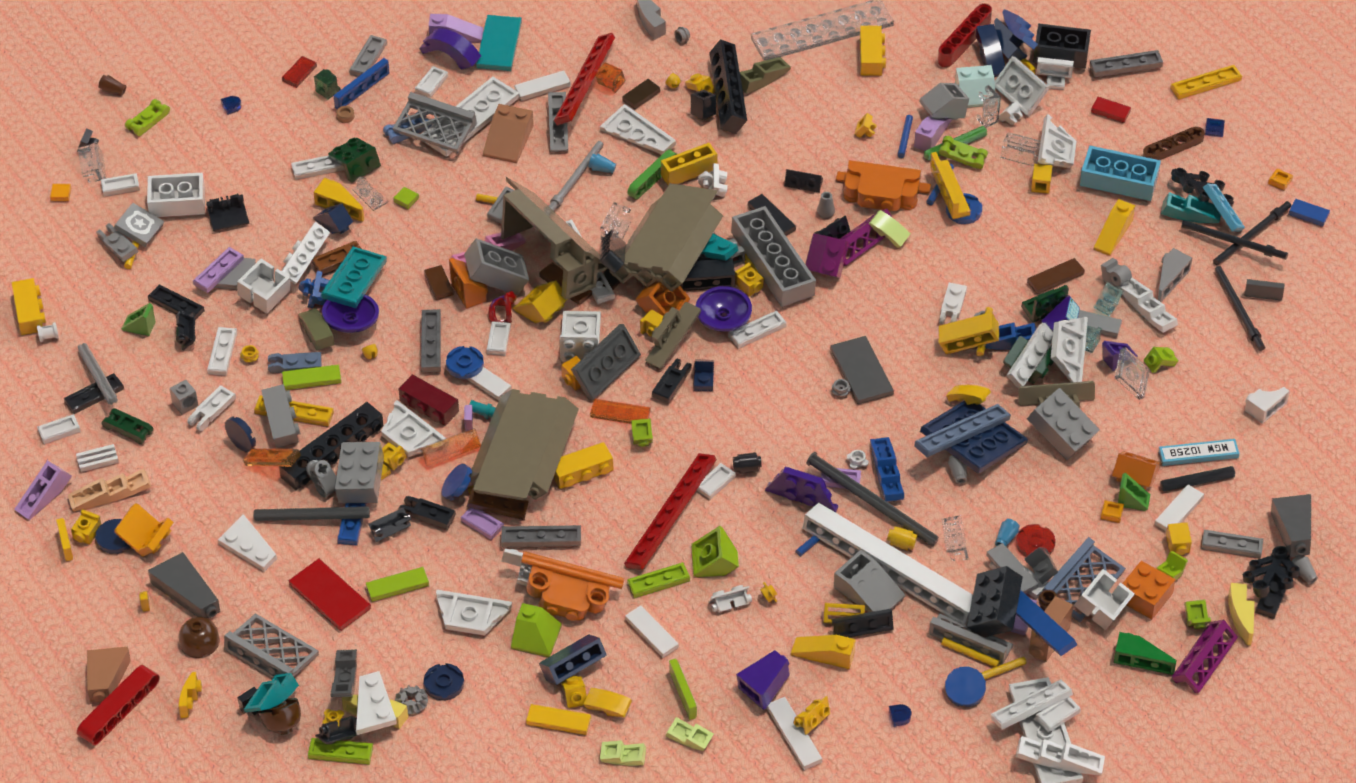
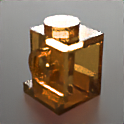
[595,62,626,93]

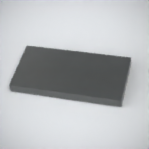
[571,324,641,400]
[830,336,894,404]

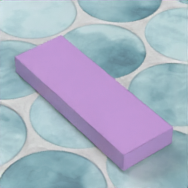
[193,247,244,293]

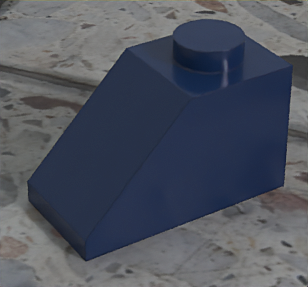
[313,204,353,234]

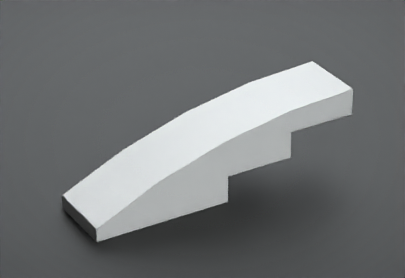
[1116,278,1178,333]
[1015,736,1105,775]

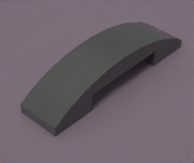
[331,649,357,697]

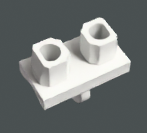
[698,163,727,199]

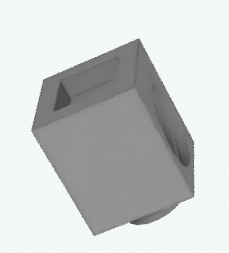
[170,380,198,414]

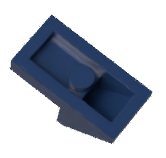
[694,359,714,391]

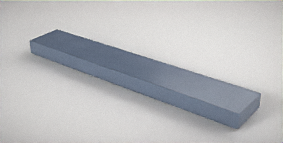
[914,404,1011,457]

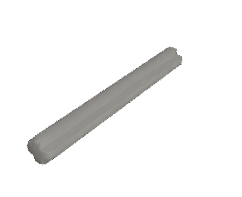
[77,343,118,405]

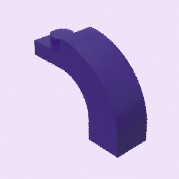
[419,28,481,70]

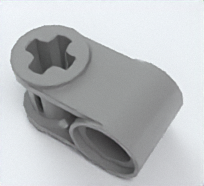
[306,460,337,498]

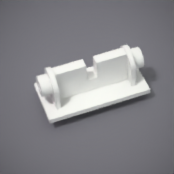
[709,585,752,613]

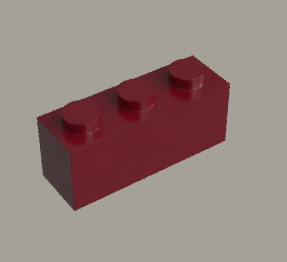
[398,374,459,426]

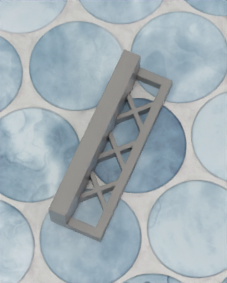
[929,613,1013,665]

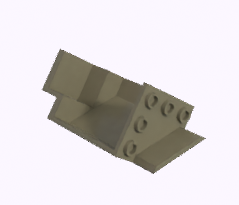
[501,177,607,300]

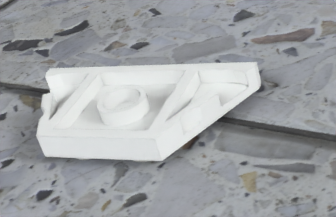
[1038,114,1077,168]
[1051,317,1088,382]
[381,400,449,457]
[436,590,512,636]

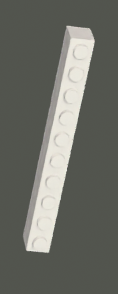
[802,503,973,626]

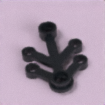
[1171,168,1234,207]
[1242,546,1300,598]

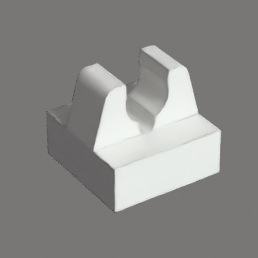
[998,101,1023,125]

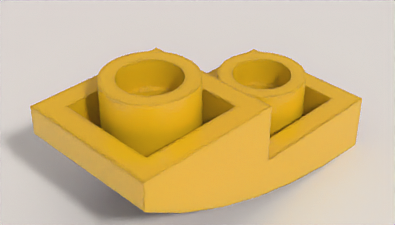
[946,385,991,405]
[179,672,202,718]
[583,688,632,718]

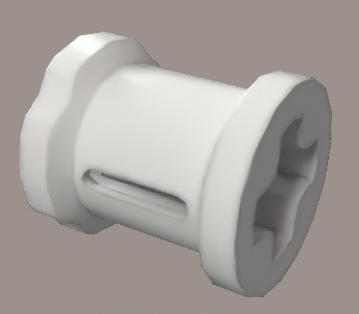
[37,322,59,342]

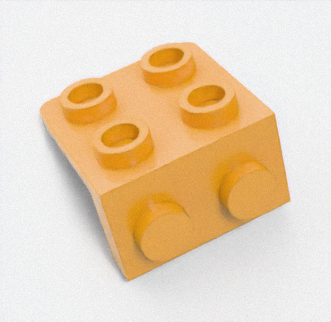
[115,503,174,557]

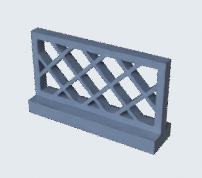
[1042,537,1126,622]

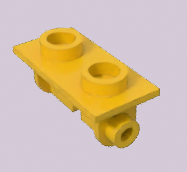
[793,696,830,735]

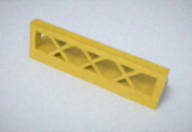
[930,152,971,219]

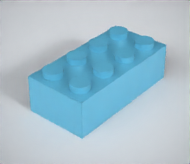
[1080,145,1161,201]

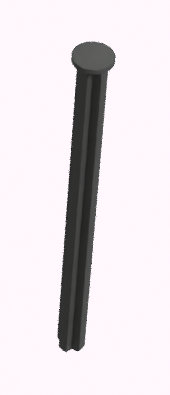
[806,452,939,546]

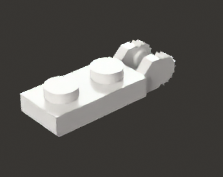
[939,282,967,324]
[187,386,236,431]

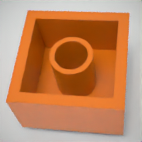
[1122,560,1176,620]

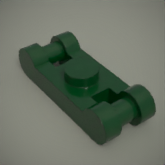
[101,408,154,444]

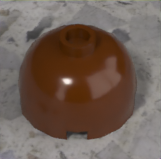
[178,617,220,658]
[259,698,301,735]

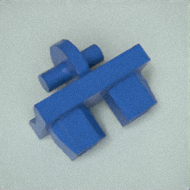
[299,271,330,308]

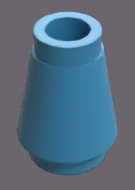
[588,154,616,174]
[995,519,1020,546]

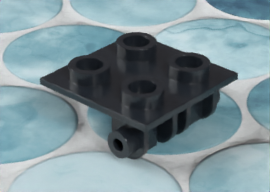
[206,193,249,231]

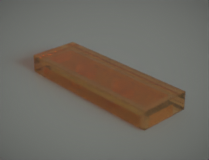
[590,399,651,424]
[420,428,481,466]
[243,448,301,467]

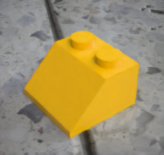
[513,281,568,323]

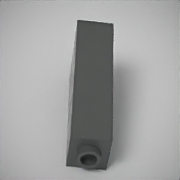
[1271,494,1311,557]
[148,552,220,619]

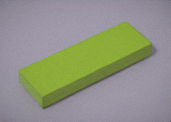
[282,364,341,390]
[627,562,690,598]
[366,567,429,602]
[669,659,697,720]
[308,738,373,765]

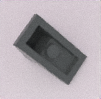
[1024,547,1058,584]

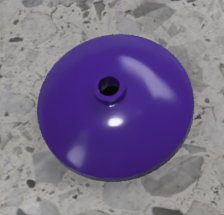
[696,286,752,331]
[322,295,379,333]

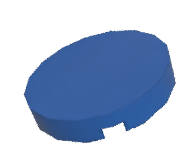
[946,193,982,224]
[446,346,484,379]
[442,464,472,501]
[945,667,986,707]

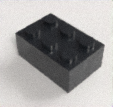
[1033,23,1091,69]
[967,566,1023,637]

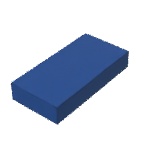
[1288,198,1330,227]

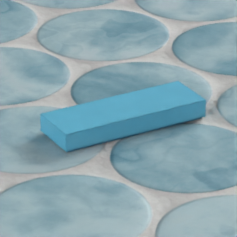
[1203,184,1245,232]

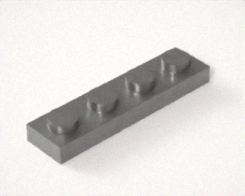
[1090,50,1163,78]
[421,309,441,372]
[501,525,581,547]

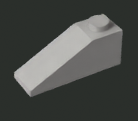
[1158,248,1192,302]

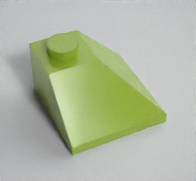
[691,526,739,577]
[511,603,562,657]

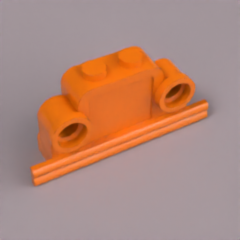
[836,160,931,211]
[521,551,625,621]

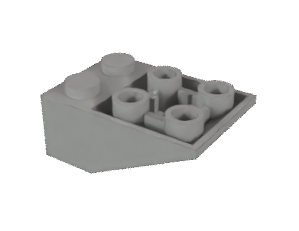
[834,550,905,612]

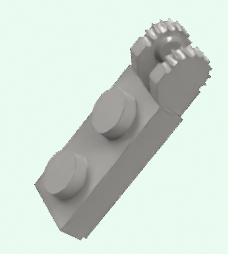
[96,223,138,262]

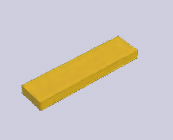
[1170,65,1242,100]
[254,395,334,427]

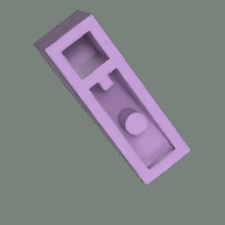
[429,14,484,43]
[914,115,952,151]
[14,460,72,520]

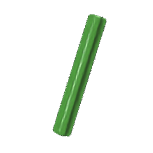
[924,126,987,161]

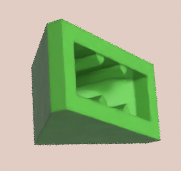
[121,303,156,336]
[1118,473,1151,511]

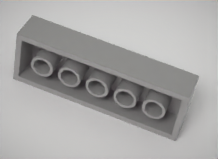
[731,206,816,307]

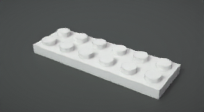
[422,77,519,157]
[1009,677,1083,783]

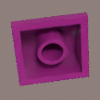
[805,233,849,278]

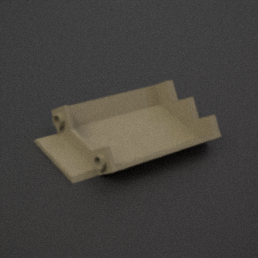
[609,183,723,292]
[469,389,579,500]

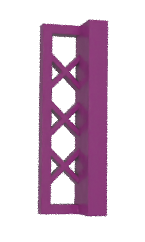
[841,209,892,266]
[1171,619,1238,693]

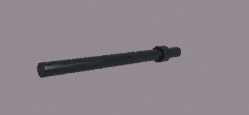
[1213,201,1291,265]
[1181,220,1288,260]
[1215,266,1266,351]

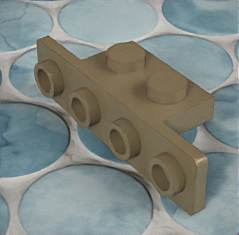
[646,302,701,369]
[1018,381,1095,408]

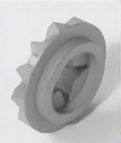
[395,685,428,714]

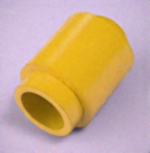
[887,526,917,550]

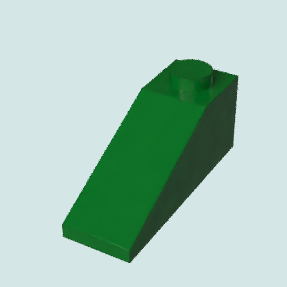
[1113,632,1177,675]

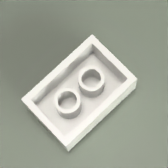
[147,172,205,217]

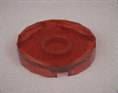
[1016,524,1056,557]

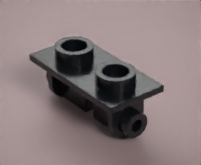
[784,169,823,193]
[814,215,850,239]
[176,311,196,350]
[368,508,411,542]
[315,716,361,744]

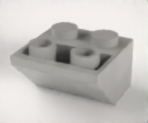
[919,83,969,120]

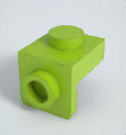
[1144,347,1178,373]
[631,419,653,447]
[1156,551,1188,581]
[1184,600,1211,629]

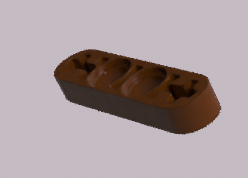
[1142,126,1205,160]

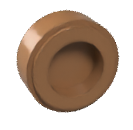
[336,106,355,123]

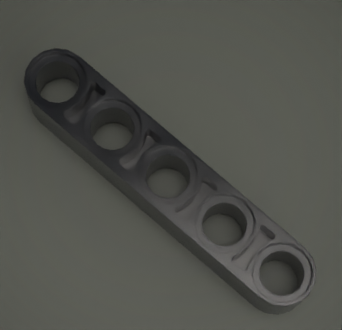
[599,230,626,274]

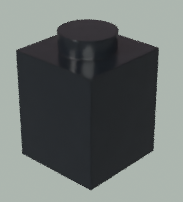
[691,90,716,120]

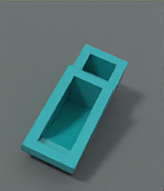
[1161,192,1221,223]
[244,673,299,712]

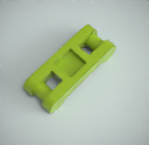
[125,99,170,136]
[939,136,988,169]

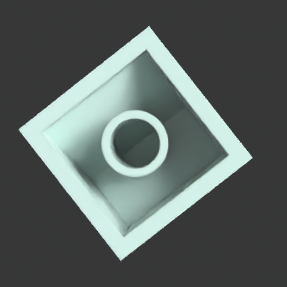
[955,65,996,108]

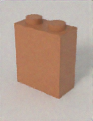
[1029,596,1073,662]

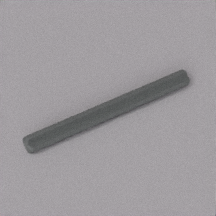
[253,507,370,521]

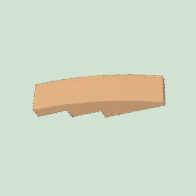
[68,468,152,511]

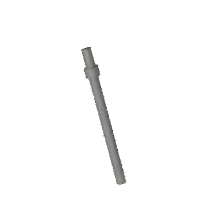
[549,141,604,211]

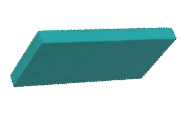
[476,15,522,71]
[321,246,387,308]

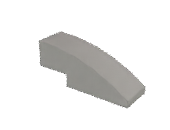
[637,0,666,40]

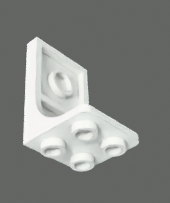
[559,311,601,362]

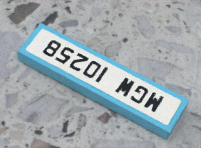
[1158,439,1240,466]

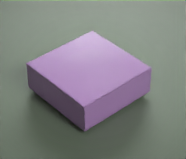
[464,405,473,432]

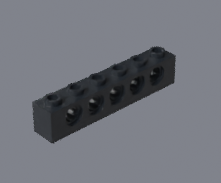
[709,39,748,134]
[279,402,384,490]

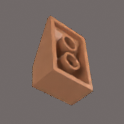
[483,104,534,163]

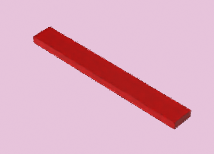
[554,33,615,125]
[624,453,717,570]

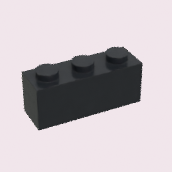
[680,258,735,291]

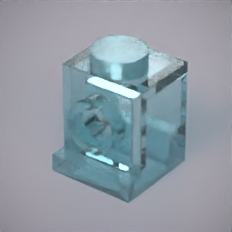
[1093,282,1123,316]
[1085,325,1102,353]

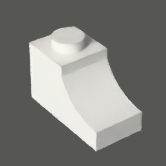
[1245,387,1290,424]

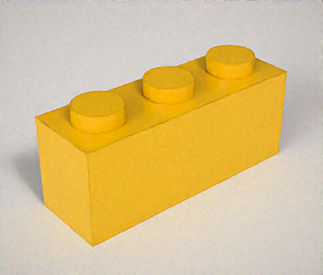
[860,26,886,76]
[661,143,718,186]
[11,278,46,336]
[939,312,999,354]
[553,442,614,489]

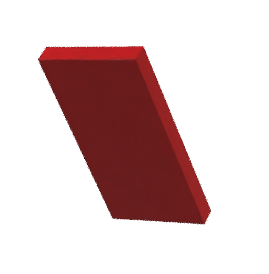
[288,558,371,631]

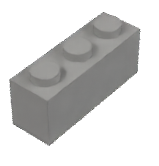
[261,384,301,448]

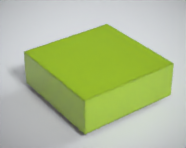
[393,187,419,209]

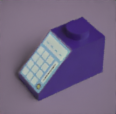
[1042,295,1080,331]

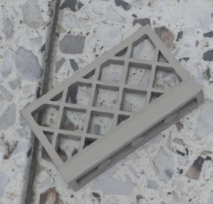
[393,92,477,153]
[224,613,319,678]

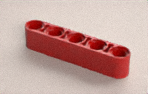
[938,3,992,67]
[77,665,160,746]

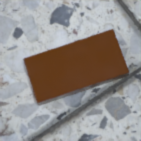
[424,265,454,300]

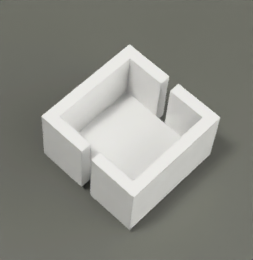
[237,259,290,314]
[1074,569,1135,631]

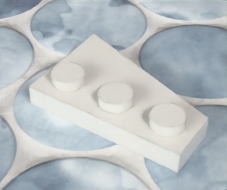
[218,514,277,572]
[356,671,397,735]

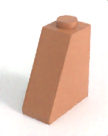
[87,646,131,702]

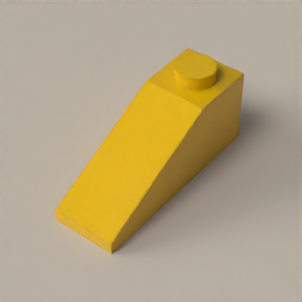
[313,178,364,222]
[1093,199,1135,256]
[791,635,856,670]

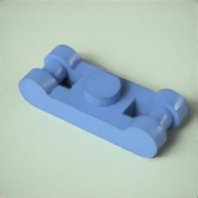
[383,111,432,144]

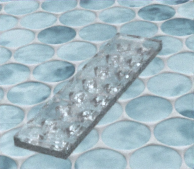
[751,0,894,61]

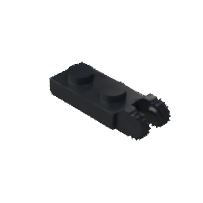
[652,358,692,403]
[398,496,456,529]

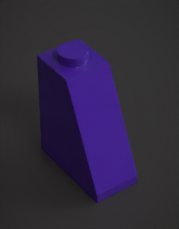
[736,650,790,710]

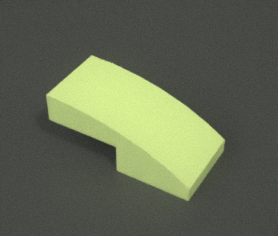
[869,210,911,248]
[665,717,714,751]
[600,740,646,766]

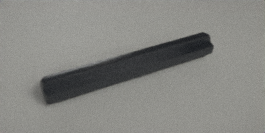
[1160,466,1236,491]

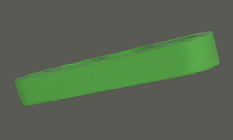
[627,149,677,199]

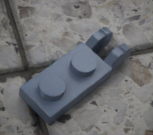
[268,352,322,373]

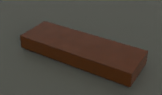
[1027,258,1085,294]
[539,262,592,305]
[467,488,529,520]

